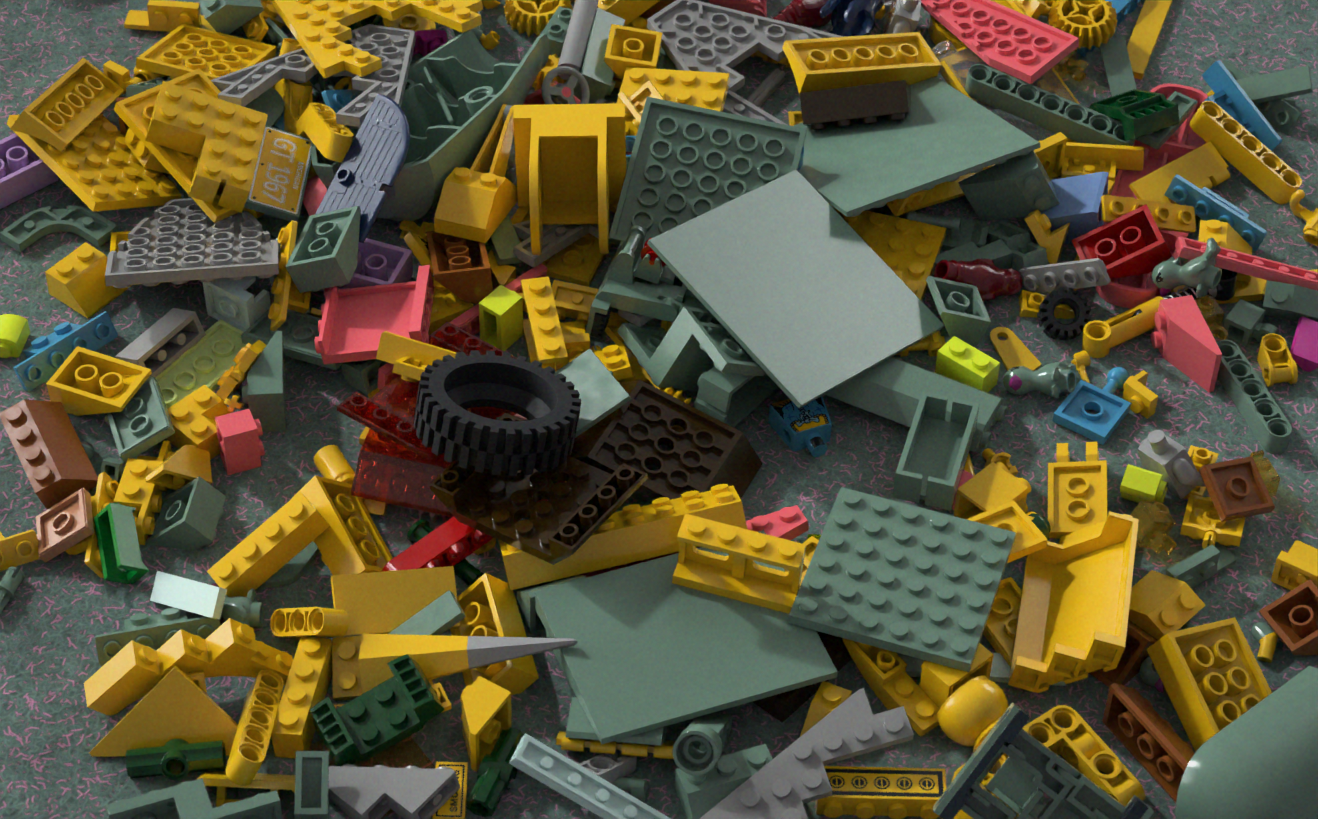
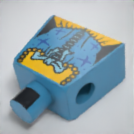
[768,396,832,457]

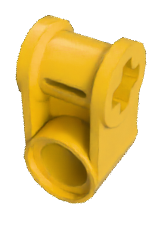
[1257,333,1298,387]

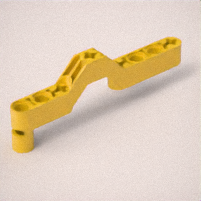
[272,38,354,162]

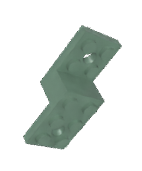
[106,778,282,819]

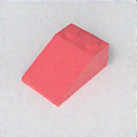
[1151,295,1222,392]

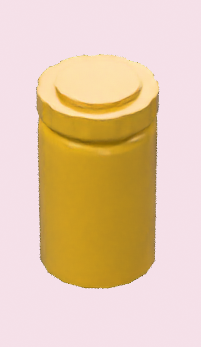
[314,445,360,492]

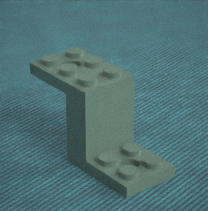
[617,306,766,391]

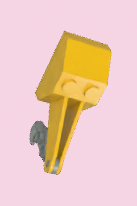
[434,104,518,243]

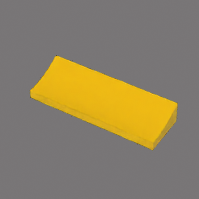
[782,32,942,95]
[10,57,125,152]

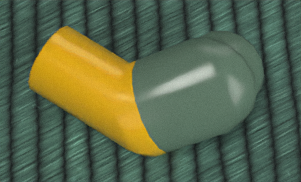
[1251,622,1278,663]

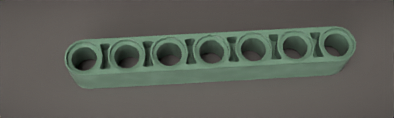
[964,64,1135,146]

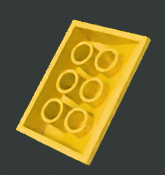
[1146,617,1272,752]

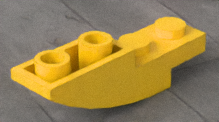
[843,638,940,737]

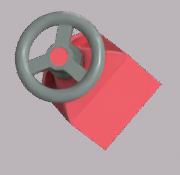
[523,66,590,105]

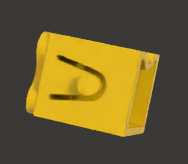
[953,462,1031,519]

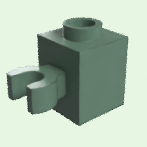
[1221,299,1277,347]

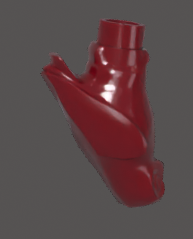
[772,0,832,28]
[934,258,1022,301]

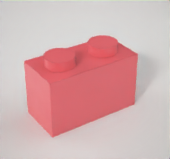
[215,409,265,475]

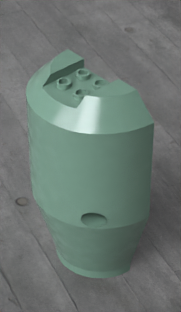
[310,29,550,223]

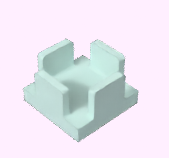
[203,276,271,332]

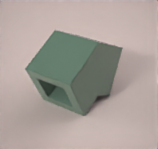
[101,457,127,484]

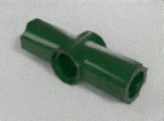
[467,727,524,818]
[126,739,227,780]

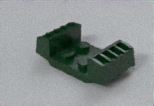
[1088,89,1179,140]
[310,654,445,767]

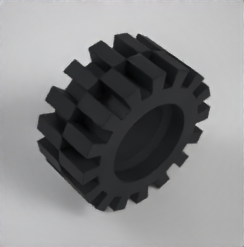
[1037,287,1091,340]

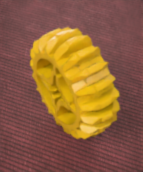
[504,0,572,38]
[1048,0,1117,50]

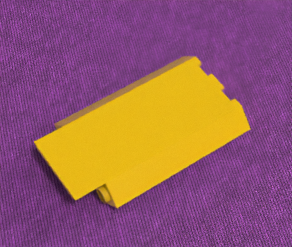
[1008,511,1139,693]

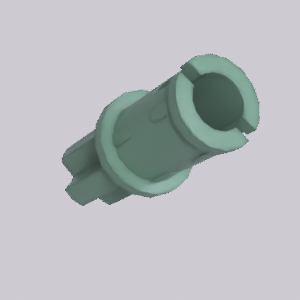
[0,566,25,615]

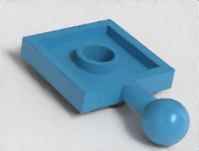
[1052,367,1131,445]

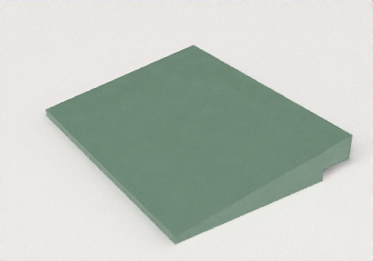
[535,530,837,744]

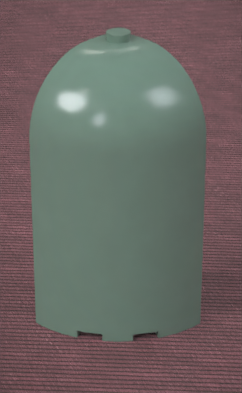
[1176,666,1318,819]

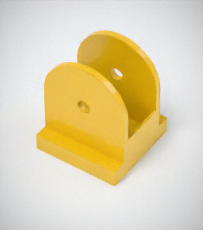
[513,103,627,255]

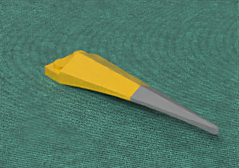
[332,634,577,700]

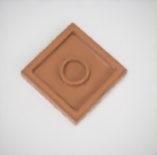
[36,488,94,563]

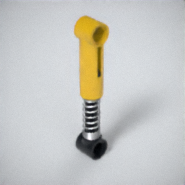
[1082,267,1237,358]

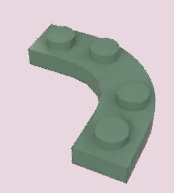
[0,205,118,252]

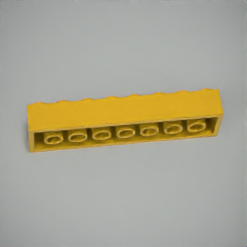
[499,484,747,590]

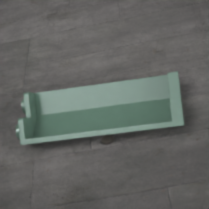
[825,356,1008,453]

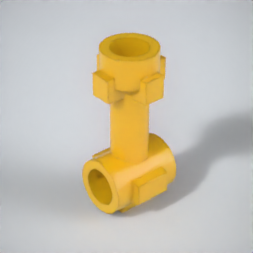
[896,331,946,357]

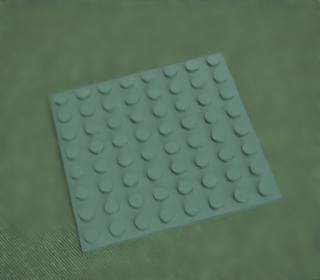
[794,76,1040,217]
[647,169,944,408]

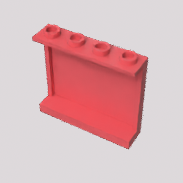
[315,265,435,365]

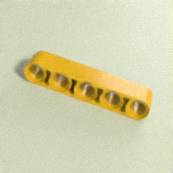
[1190,101,1302,204]
[225,669,284,786]

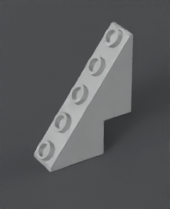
[329,764,460,819]

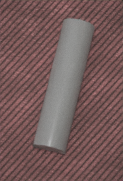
[557,0,599,81]

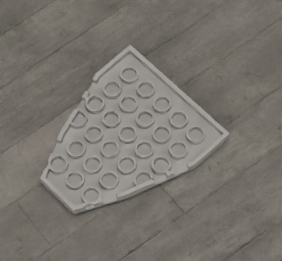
[105,198,279,288]

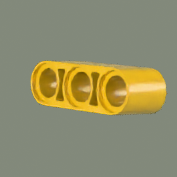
[270,607,349,639]

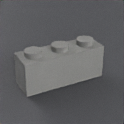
[115,308,206,378]

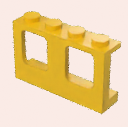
[521,277,568,372]
[672,513,806,614]

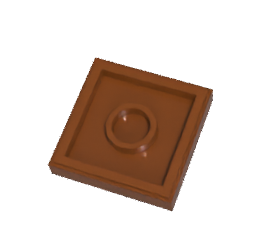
[1199,456,1275,522]

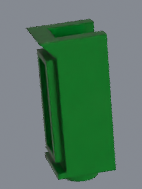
[94,502,150,584]

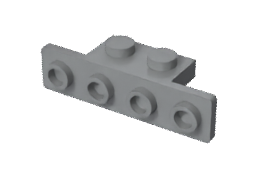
[1018,258,1111,293]

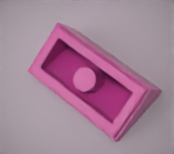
[1290,316,1318,372]

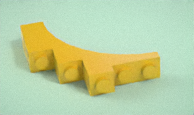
[84,618,293,716]

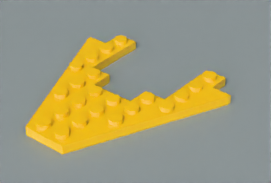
[271,0,483,78]

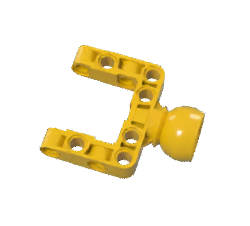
[937,675,1145,814]

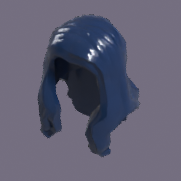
[820,0,885,37]

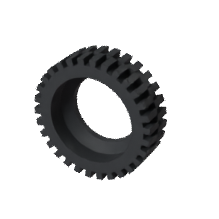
[413,350,581,476]

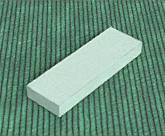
[150,571,227,619]

